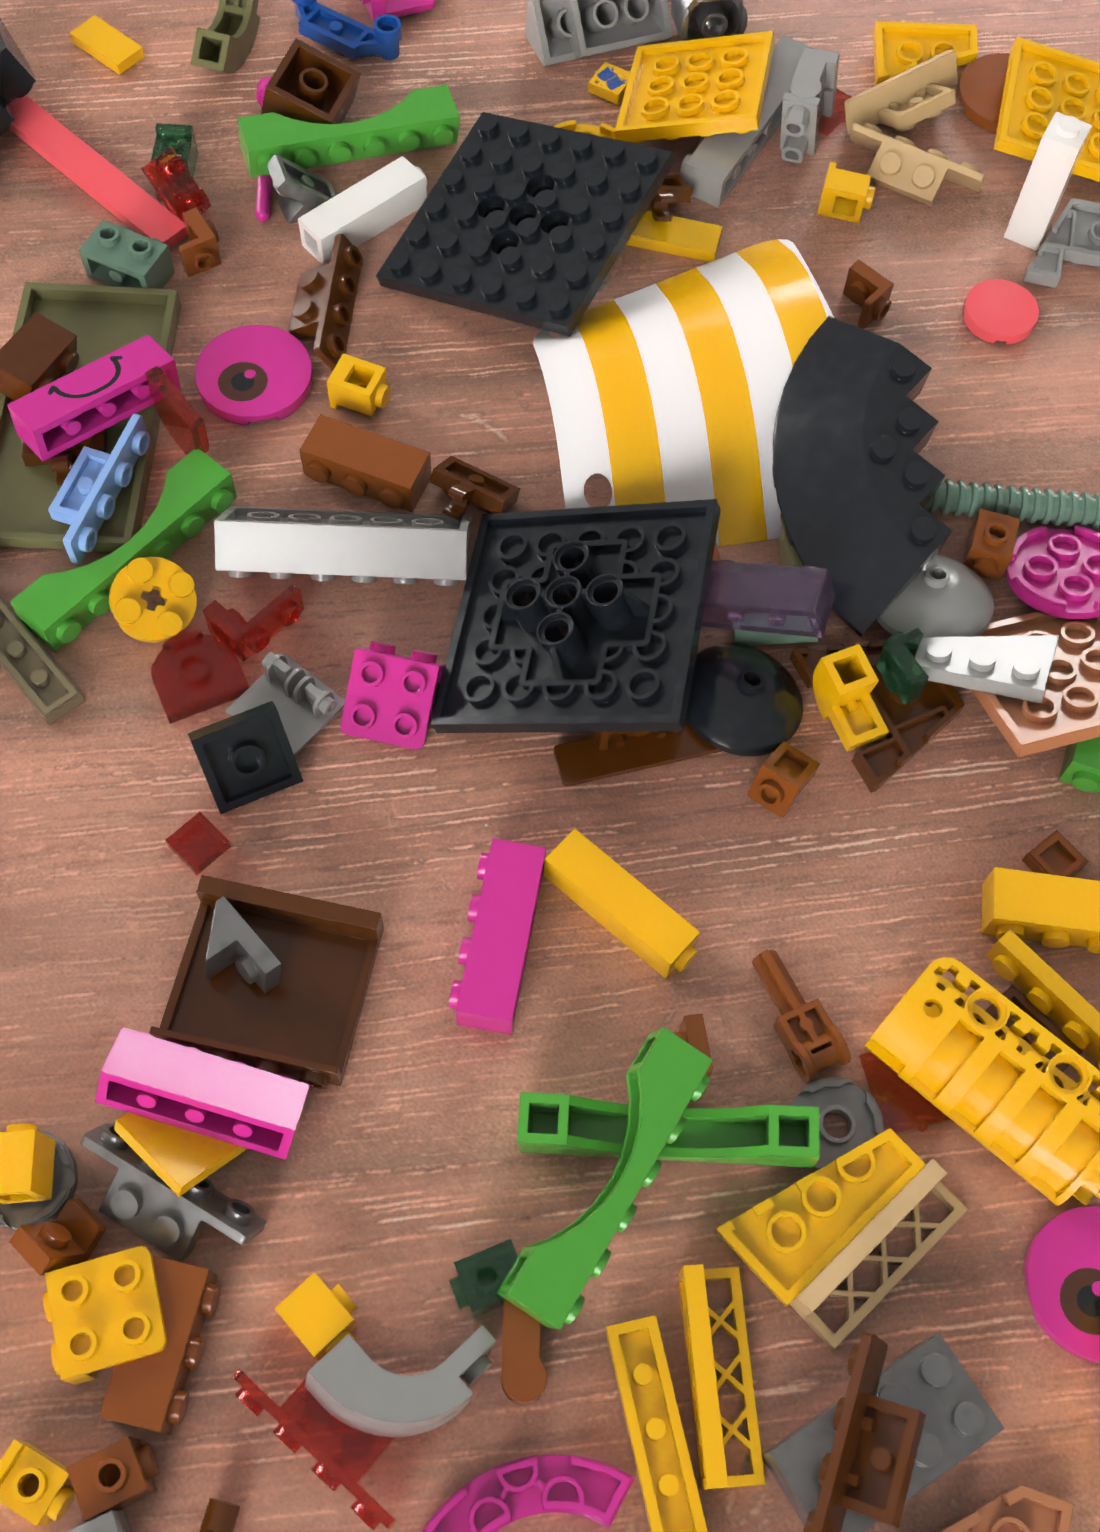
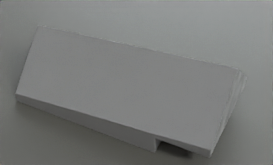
[525,0,673,66]

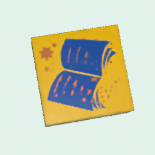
[588,62,630,105]

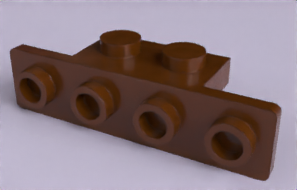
[288,234,363,371]
[553,721,722,787]
[803,1331,926,1532]

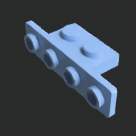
[48,413,150,565]

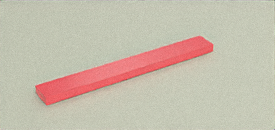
[9,95,188,249]

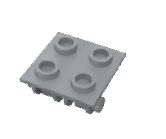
[225,652,345,757]

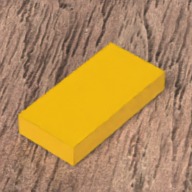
[69,15,145,75]

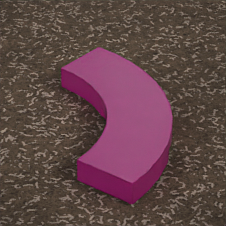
[422,1454,635,1532]

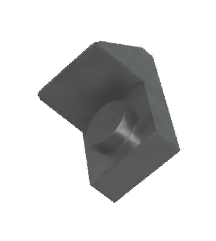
[266,154,336,223]
[205,896,281,994]

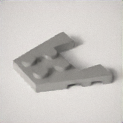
[1023,198,1100,288]

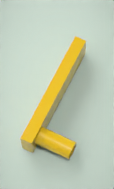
[626,210,723,262]

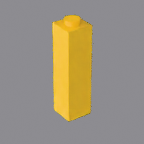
[543,828,700,979]

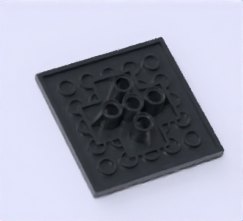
[376,112,675,337]
[430,499,721,733]

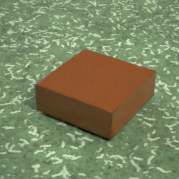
[1022,830,1089,877]

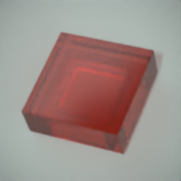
[165,812,231,876]

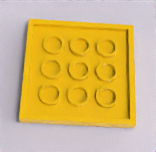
[615,31,775,144]
[994,37,1100,182]

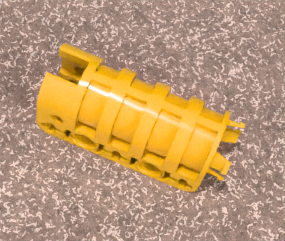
[864,957,1100,1206]

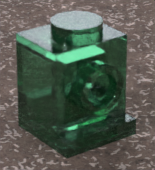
[151,123,198,185]

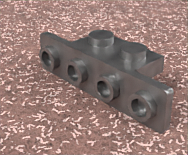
[80,1123,266,1262]

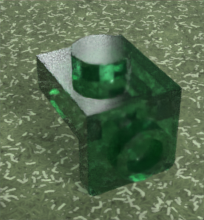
[876,628,929,705]

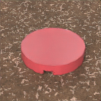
[963,279,1039,345]

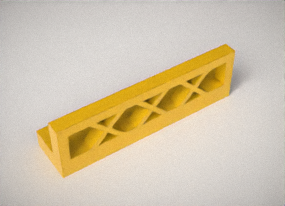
[678,1264,766,1490]

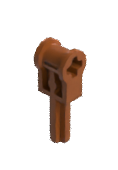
[752,950,851,1082]

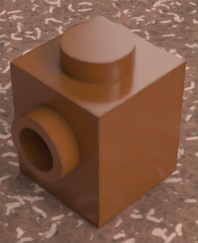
[962,509,1020,580]
[66,1436,160,1521]

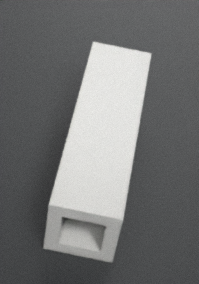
[1003,111,1092,251]
[298,156,428,265]

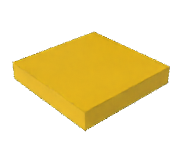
[114,1112,248,1197]

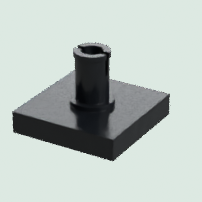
[187,701,303,814]

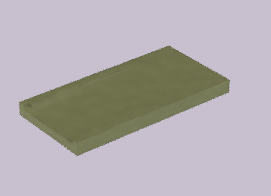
[0,282,181,552]

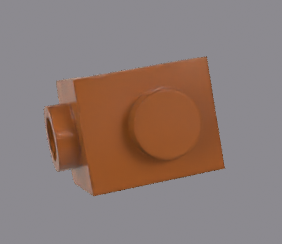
[179,208,222,277]

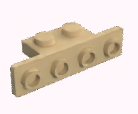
[844,50,958,135]
[850,123,984,206]

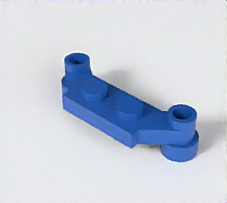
[292,0,402,61]

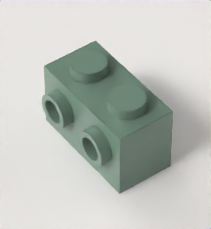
[79,220,175,289]

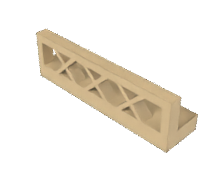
[789,1159,968,1350]

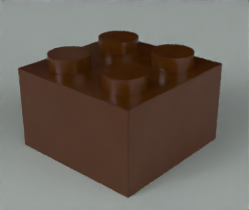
[261,38,361,124]

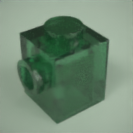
[449,1239,518,1318]

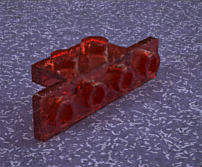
[232,1368,398,1530]

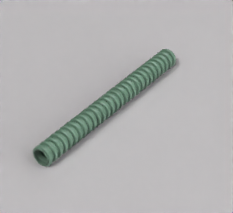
[924,479,1100,530]

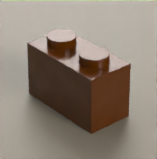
[0,312,79,401]

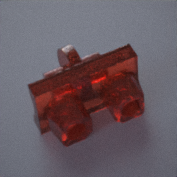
[141,147,211,223]

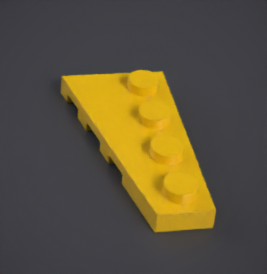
[715,1128,926,1307]

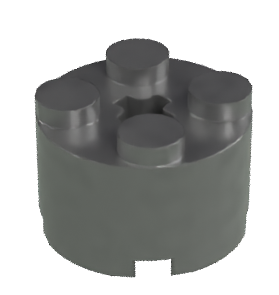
[671,0,748,41]

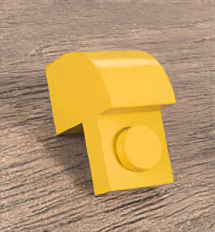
[813,643,889,752]

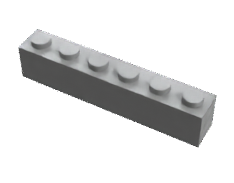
[680,35,815,208]

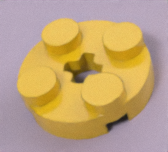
[109,557,197,643]

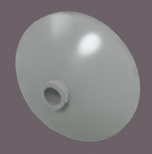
[877,555,994,646]

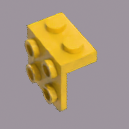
[43,1246,167,1385]

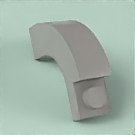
[304,1325,496,1437]

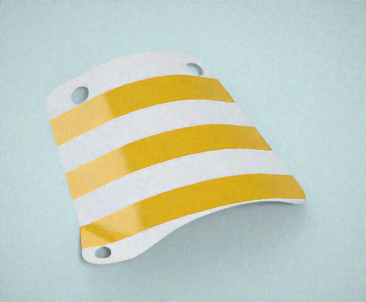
[533,239,834,547]

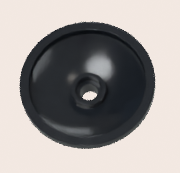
[686,644,803,757]

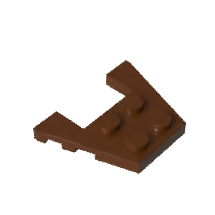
[790,639,965,793]

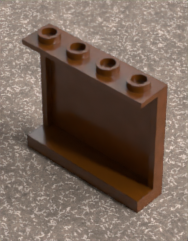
[149,875,384,1089]

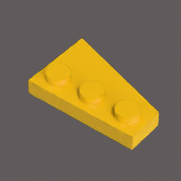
[873,21,978,86]

